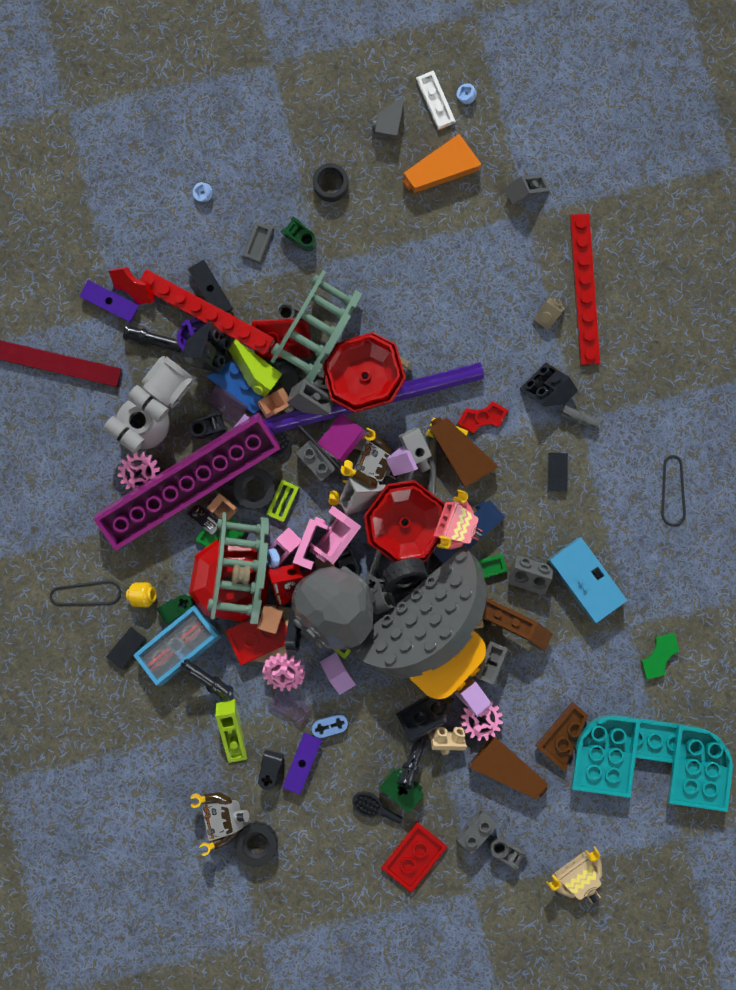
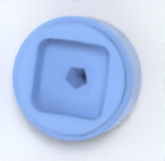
[457,83,477,104]
[193,182,213,202]
[266,548,280,569]

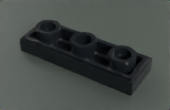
[188,260,233,313]

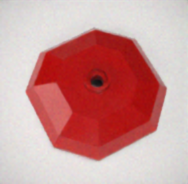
[322,332,406,413]
[364,480,445,563]
[189,539,270,622]

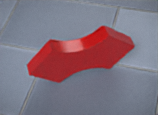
[108,267,155,305]
[456,401,509,434]

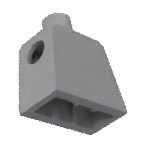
[398,428,432,472]

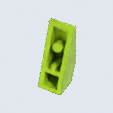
[228,339,282,398]
[215,699,247,763]

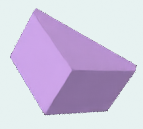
[386,446,418,476]
[320,652,356,695]
[454,678,492,717]

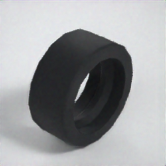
[313,163,349,202]

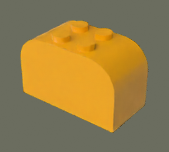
[409,630,486,699]

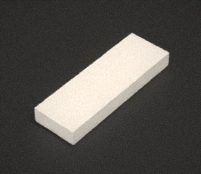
[416,70,456,130]

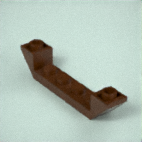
[482,598,553,652]

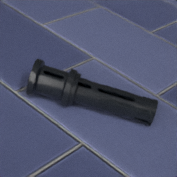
[123,323,181,352]
[179,659,233,701]
[396,733,429,790]

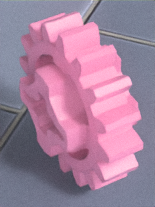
[118,451,160,490]
[262,653,305,691]
[460,700,503,741]

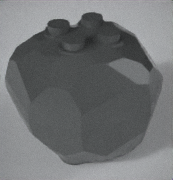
[292,566,376,650]

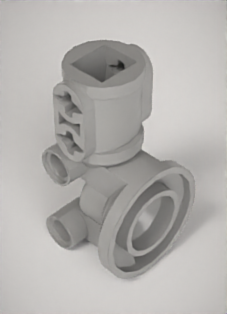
[103,356,194,453]

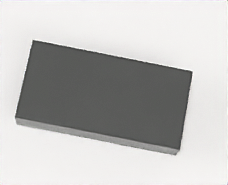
[242,221,274,264]

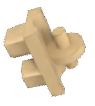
[428,727,467,755]

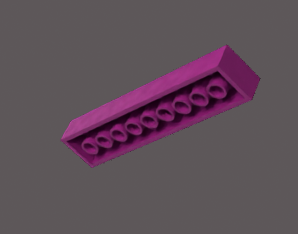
[93,412,280,551]

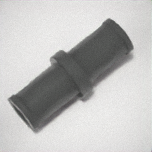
[560,405,600,431]

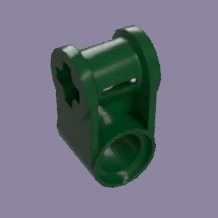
[280,216,317,252]
[156,593,195,625]

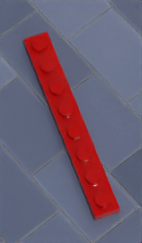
[570,213,600,366]
[140,269,275,356]

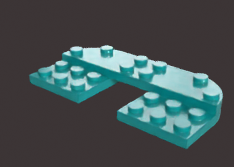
[571,715,733,812]

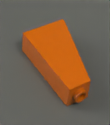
[403,134,481,193]

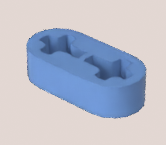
[312,714,348,738]

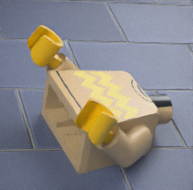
[546,846,602,903]

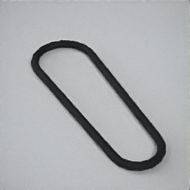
[297,425,342,474]
[661,455,686,526]
[50,580,121,606]

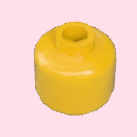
[126,582,157,607]

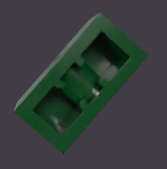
[379,767,424,813]

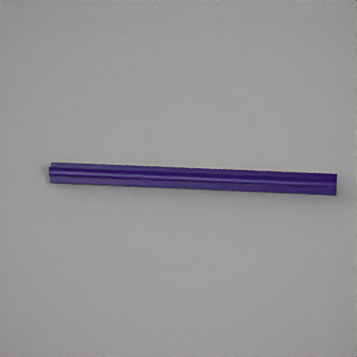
[264,362,484,434]

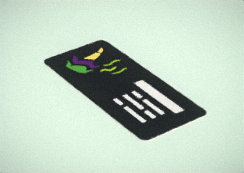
[188,505,218,535]

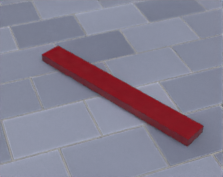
[0,340,122,388]

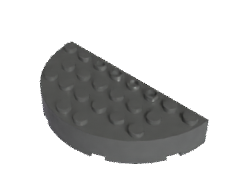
[349,545,487,678]

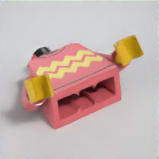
[434,489,483,550]

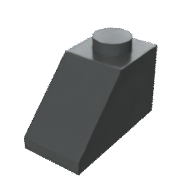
[372,98,404,142]
[505,174,550,205]
[287,379,334,415]

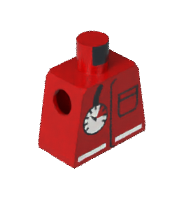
[268,564,313,607]

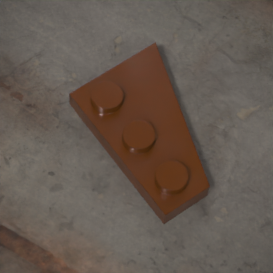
[535,702,588,771]

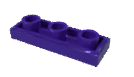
[79,280,140,323]
[282,732,322,795]

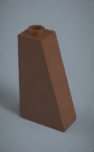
[428,416,498,487]
[469,736,549,799]

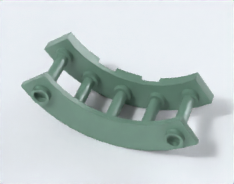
[270,270,362,383]
[207,512,269,624]

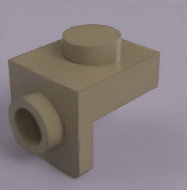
[533,297,565,330]

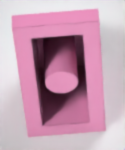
[268,528,301,566]

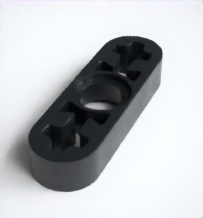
[285,602,302,652]

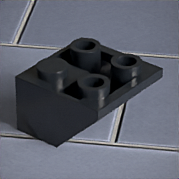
[182,322,231,374]
[520,362,578,407]

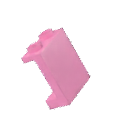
[308,506,361,564]
[293,517,329,570]

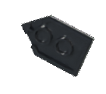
[396,695,454,743]

